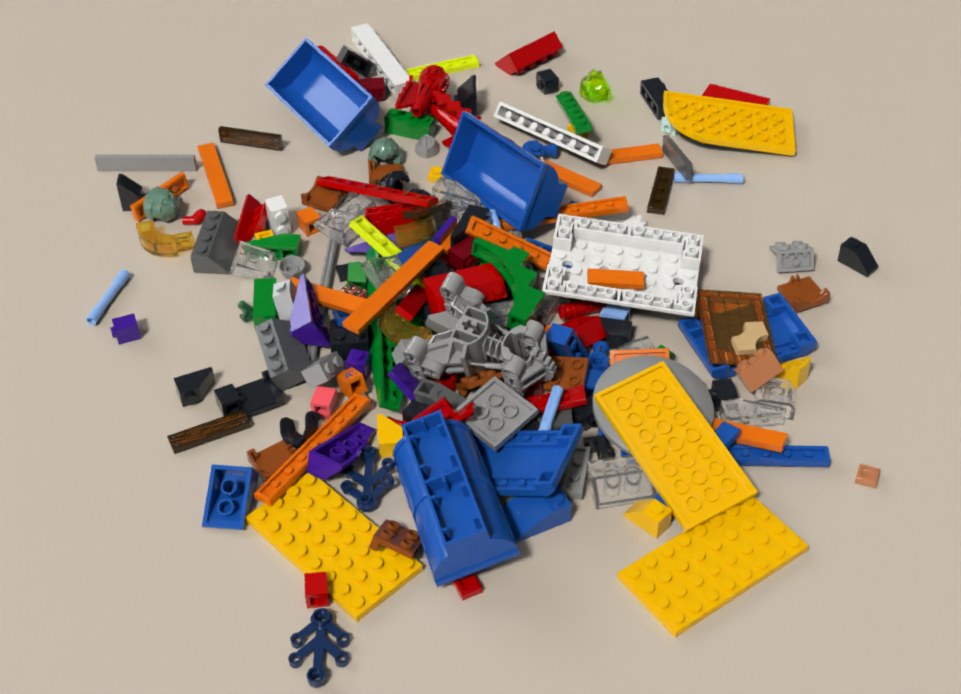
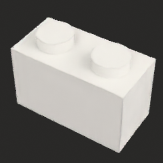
[265,195,291,235]

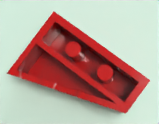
[364,202,422,235]

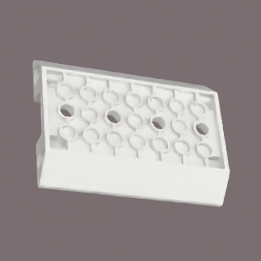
[542,214,704,317]

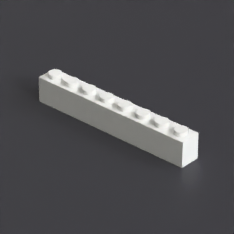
[351,23,414,99]
[494,102,612,165]

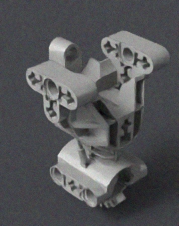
[403,272,557,397]

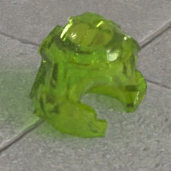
[579,68,611,102]

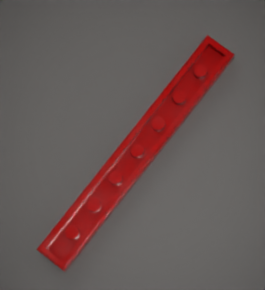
[317,176,438,208]

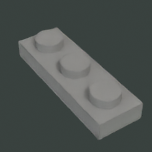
[562,445,591,499]

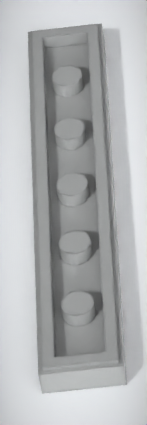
[95,155,197,171]

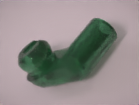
[238,300,253,322]

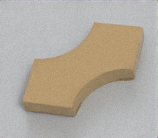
[731,321,769,355]

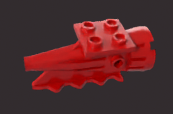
[395,65,450,117]
[428,90,481,149]

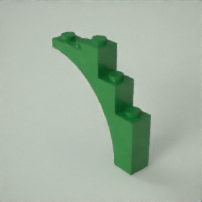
[471,237,545,329]

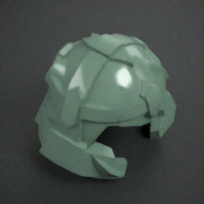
[368,136,403,165]
[143,186,179,222]

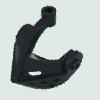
[280,411,321,449]

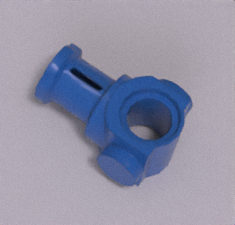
[522,140,557,160]
[589,341,611,372]

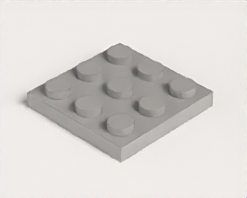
[455,376,539,452]

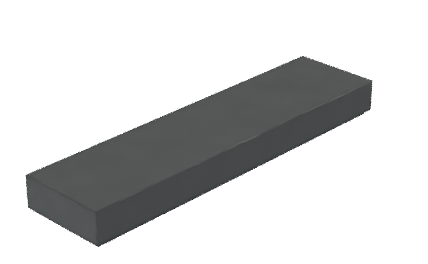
[662,135,692,180]

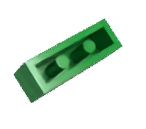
[384,108,436,140]
[253,278,279,327]

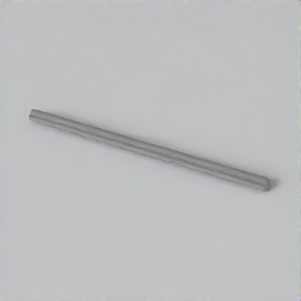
[307,230,340,364]

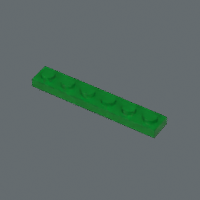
[555,91,593,135]

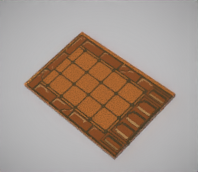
[696,289,777,365]

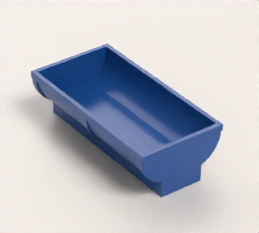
[265,37,382,151]
[441,111,568,231]
[393,410,520,587]

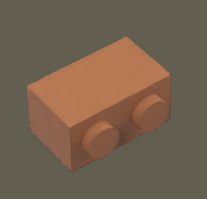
[734,348,784,393]

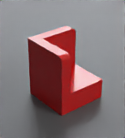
[304,572,330,609]

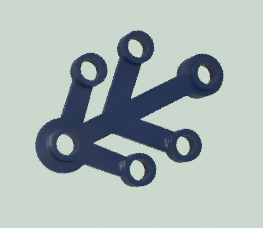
[340,445,395,512]
[288,608,350,688]

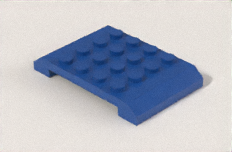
[677,293,817,380]
[472,424,584,496]

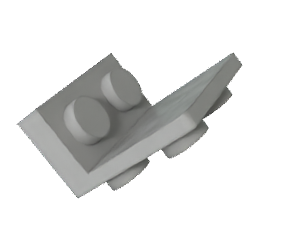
[769,241,814,273]

